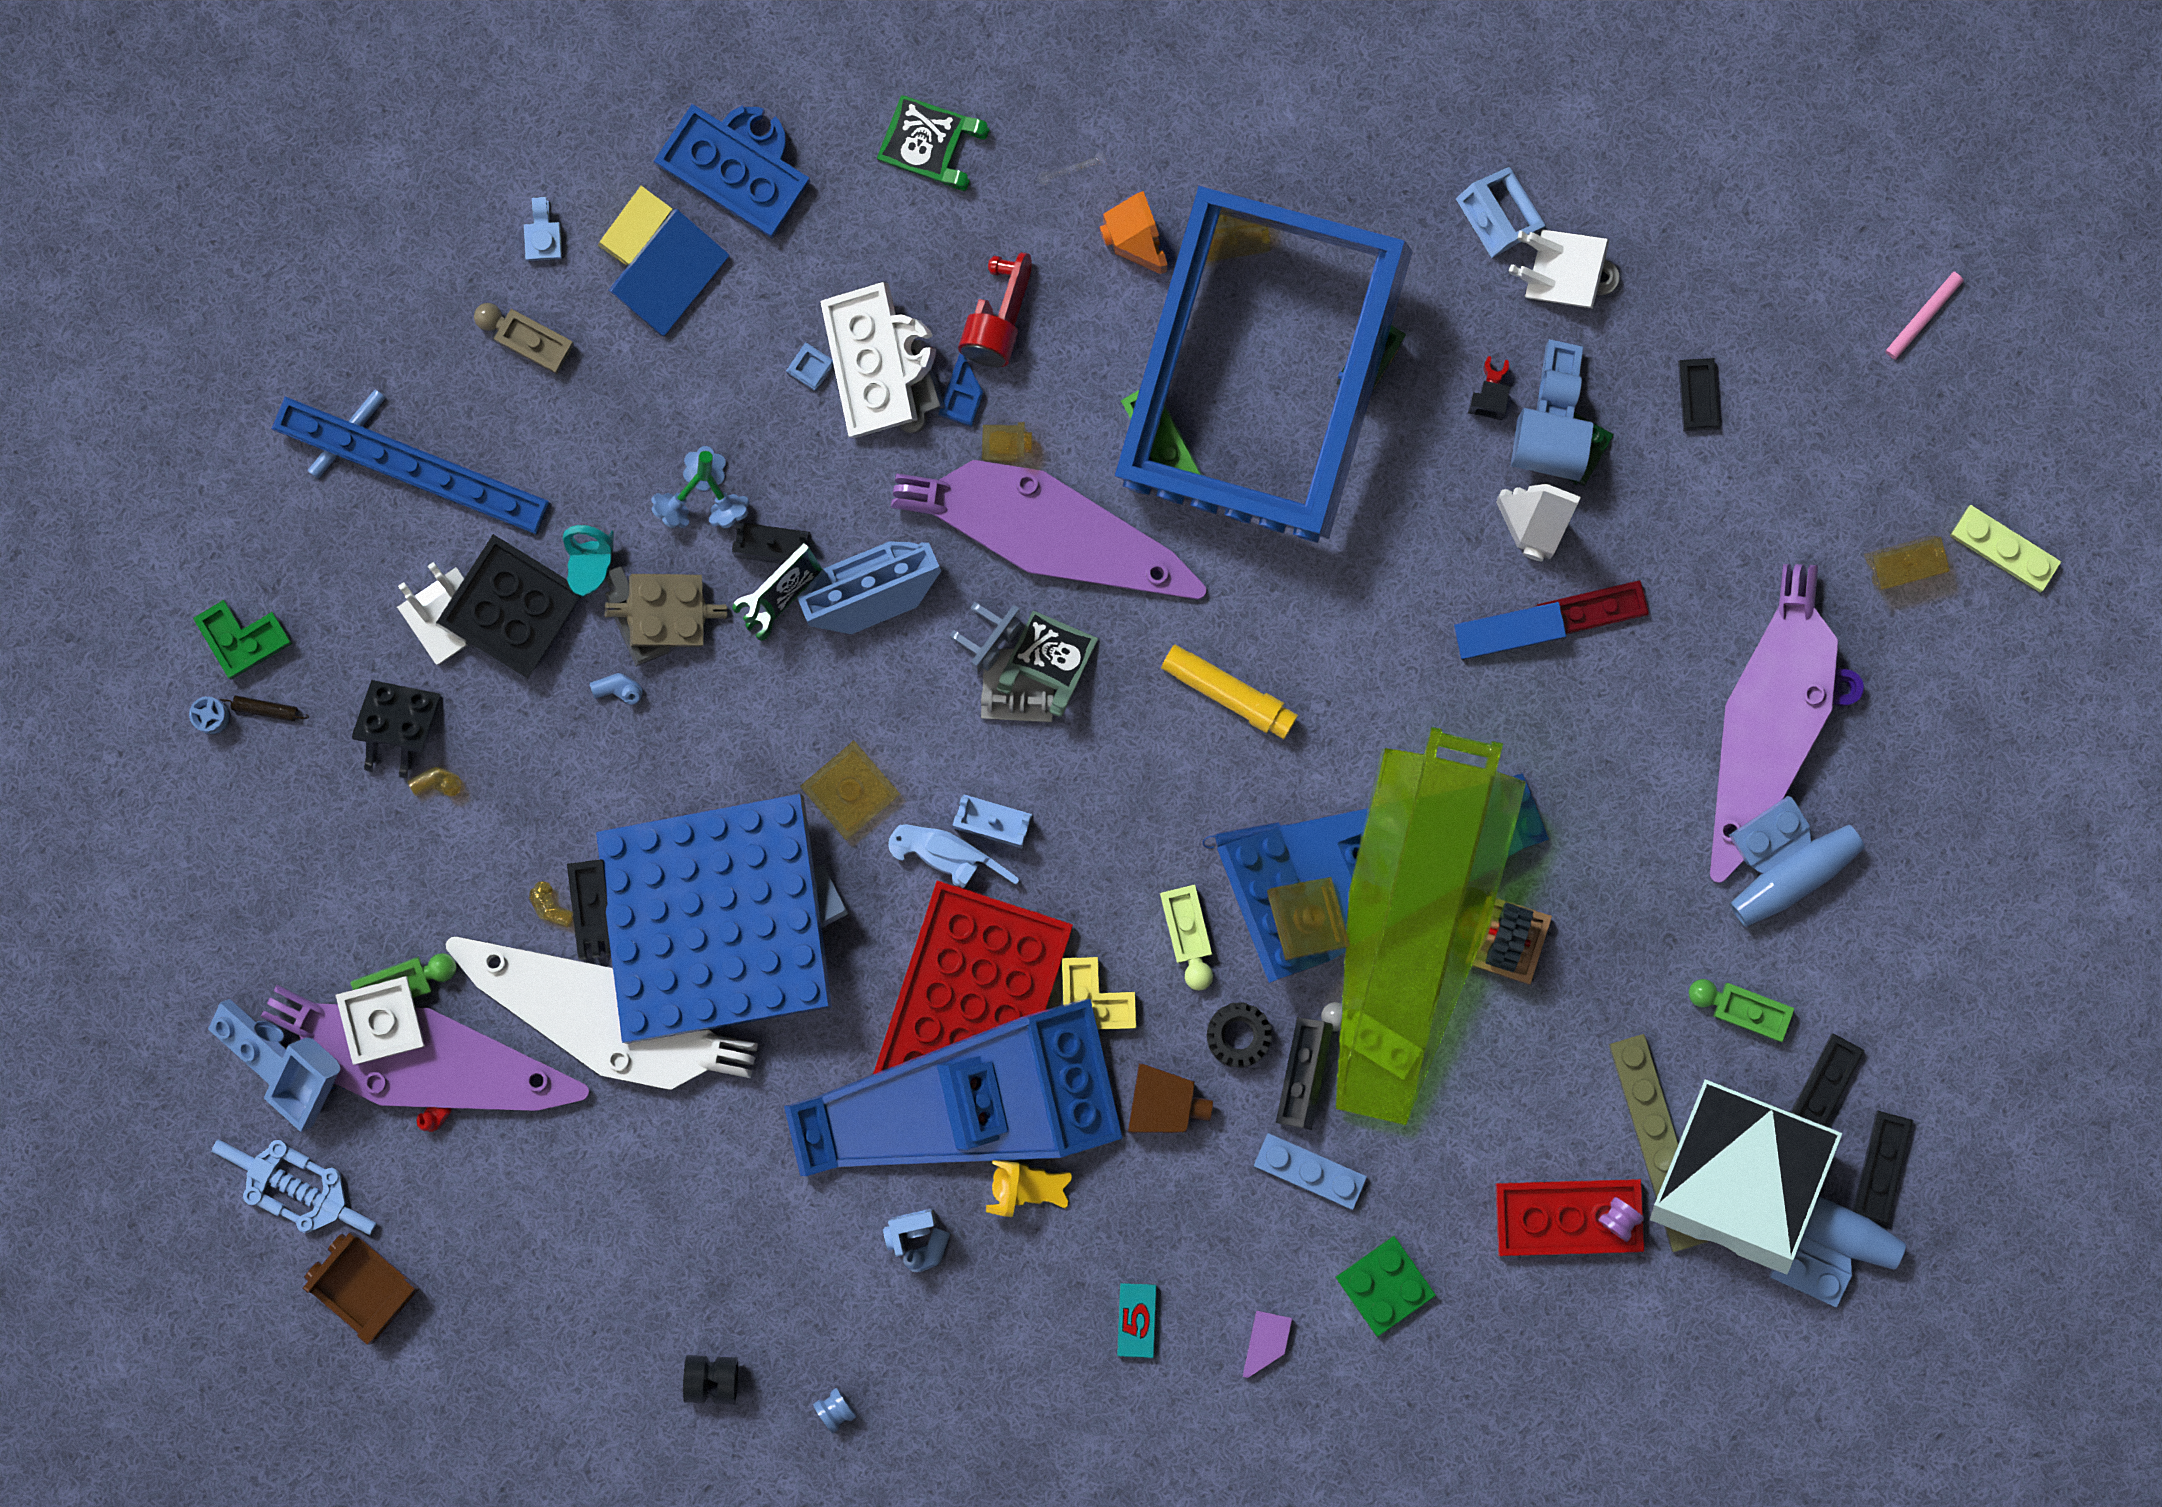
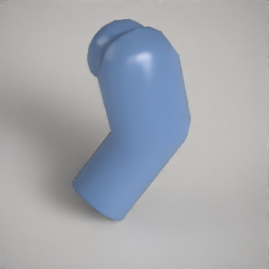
[590,673,643,705]
[903,1228,951,1272]

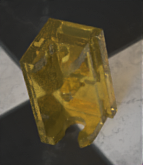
[1206,214,1270,262]
[1864,535,1950,590]

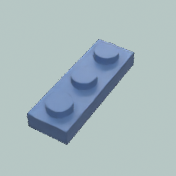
[1253,1133,1367,1210]

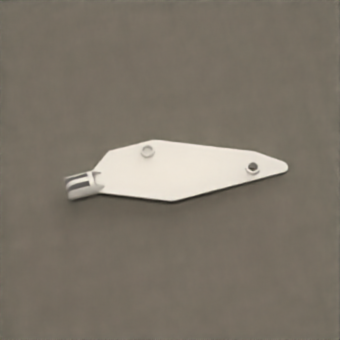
[446,937,758,1090]

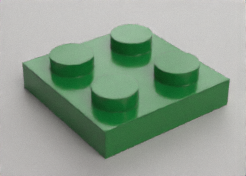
[1335,1236,1436,1337]

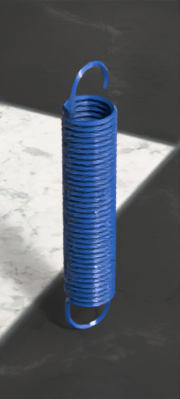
[1203,822,1290,848]

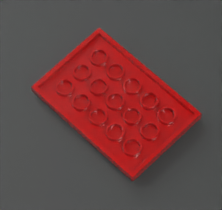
[873,880,1073,1123]

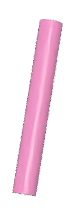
[1885,272,1964,360]

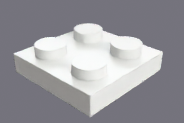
[336,976,425,1065]

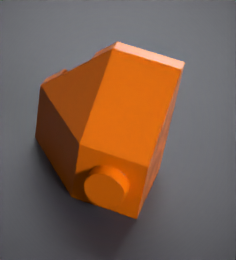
[1099,191,1168,274]

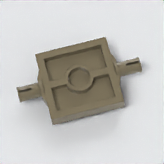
[605,574,727,647]

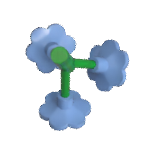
[651,446,750,528]

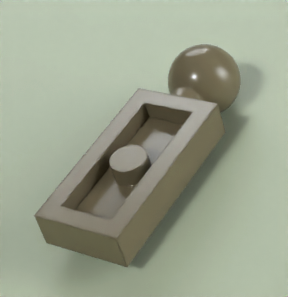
[474,303,574,374]

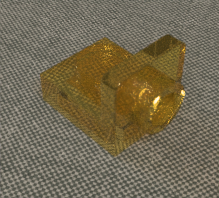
[982,422,1032,462]

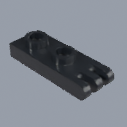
[567,859,611,960]

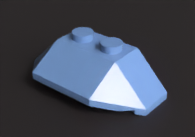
[797,541,941,634]

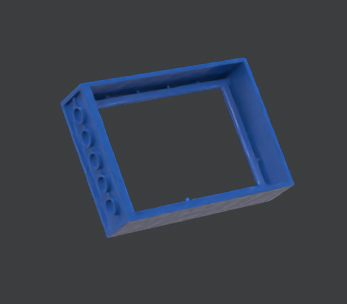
[1115,186,1413,543]

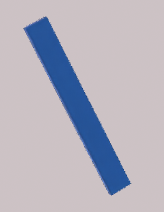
[271,396,550,535]

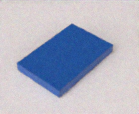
[608,209,730,336]

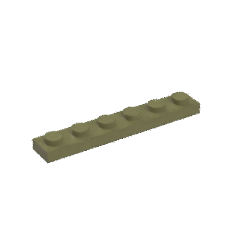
[1608,1034,1708,1252]

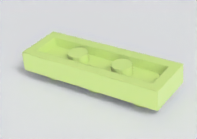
[1950,505,2061,593]

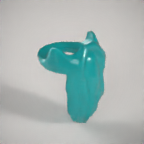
[562,525,614,597]

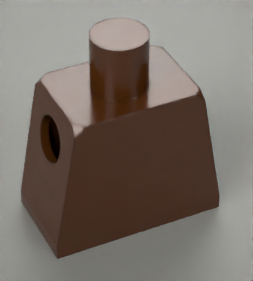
[1128,1064,1213,1133]

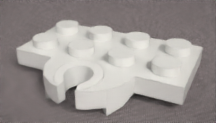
[820,282,936,438]

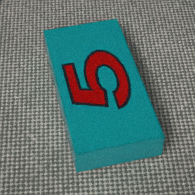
[1117,1283,1156,1358]

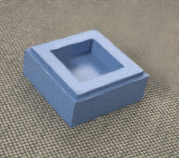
[786,342,834,392]

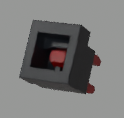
[1468,356,1510,420]

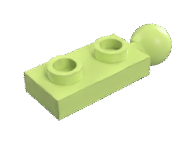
[1160,885,1213,991]

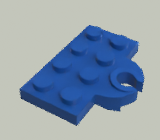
[654,104,810,239]

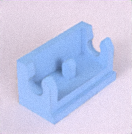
[953,795,1032,849]

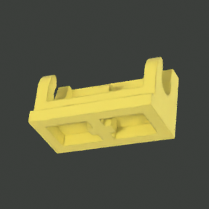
[598,186,672,266]

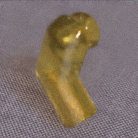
[529,881,573,928]

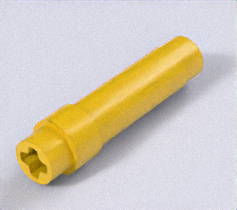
[1161,644,1298,739]

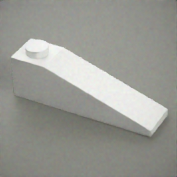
[1496,484,1580,562]

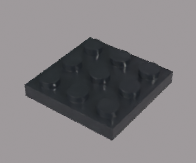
[436,534,581,681]

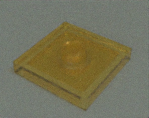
[800,740,901,841]
[1267,877,1350,960]

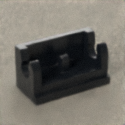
[732,522,810,564]

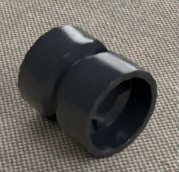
[683,1355,739,1405]

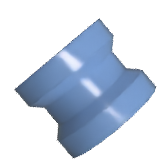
[189,696,230,735]
[813,1388,857,1434]

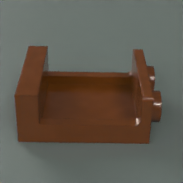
[302,1232,420,1345]

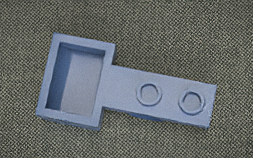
[1511,339,1593,481]
[208,999,340,1132]

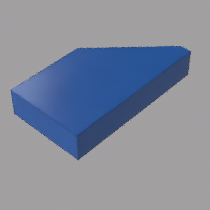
[938,353,983,427]

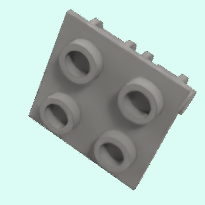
[981,648,1054,722]

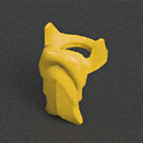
[986,1160,1072,1217]

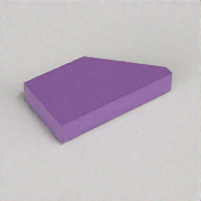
[1243,1310,1292,1378]

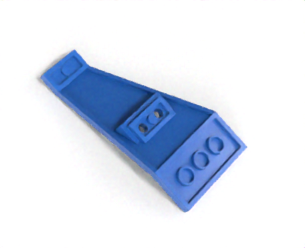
[1217,773,1549,983]
[784,999,1122,1176]

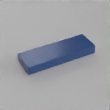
[1454,602,1567,660]

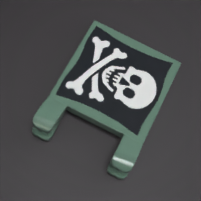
[997,610,1098,717]

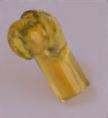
[407,767,462,797]

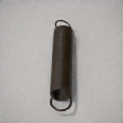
[219,695,310,722]

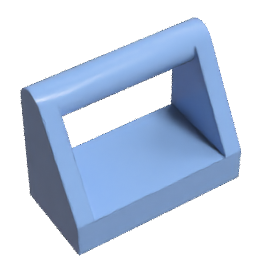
[1456,167,1546,258]

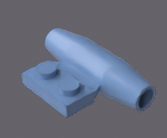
[1729,796,1865,927]
[1769,1196,1906,1308]

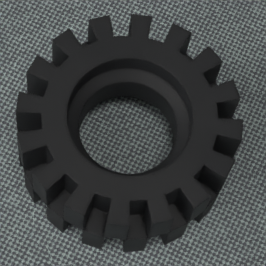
[1206,1002,1272,1068]

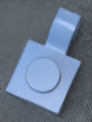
[524,197,562,261]

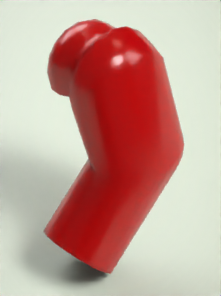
[416,1107,451,1132]

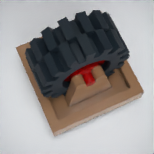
[1461,894,1552,985]

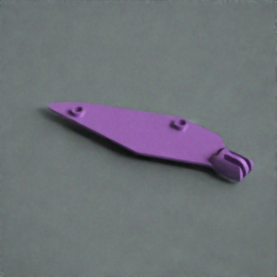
[890,460,1206,600]
[1710,564,1839,883]
[260,985,589,1111]

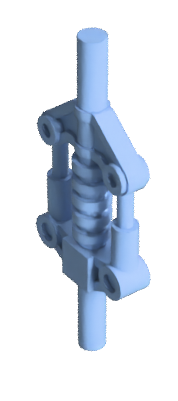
[212,1139,377,1236]

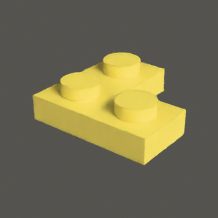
[1062,957,1136,1030]

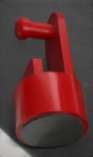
[958,252,1032,367]

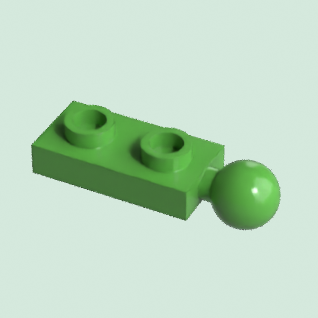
[350,953,456,998]
[1688,979,1795,1042]

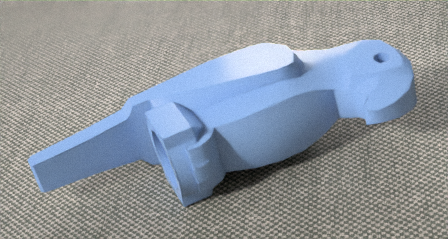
[888,824,1019,888]

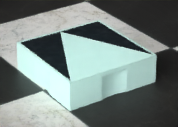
[1650,1079,1842,1275]

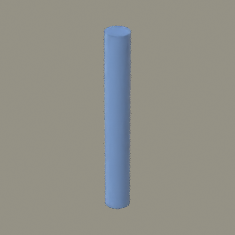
[307,389,386,479]

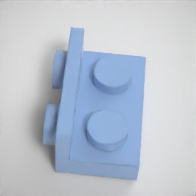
[883,1208,936,1257]

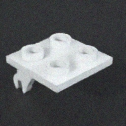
[1509,230,1609,309]
[397,562,468,666]

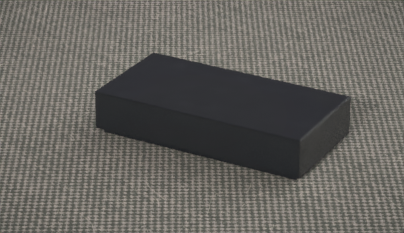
[1678,358,1720,431]

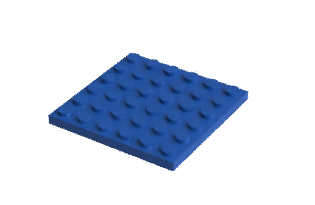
[596,794,832,1044]

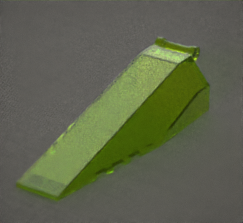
[1335,726,1526,1125]

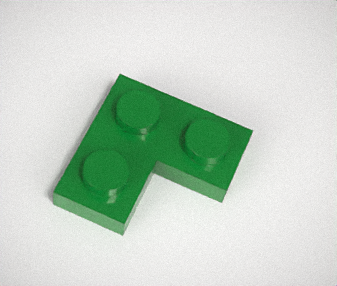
[193,600,292,680]

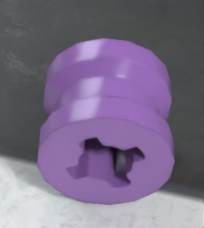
[1598,1197,1644,1242]

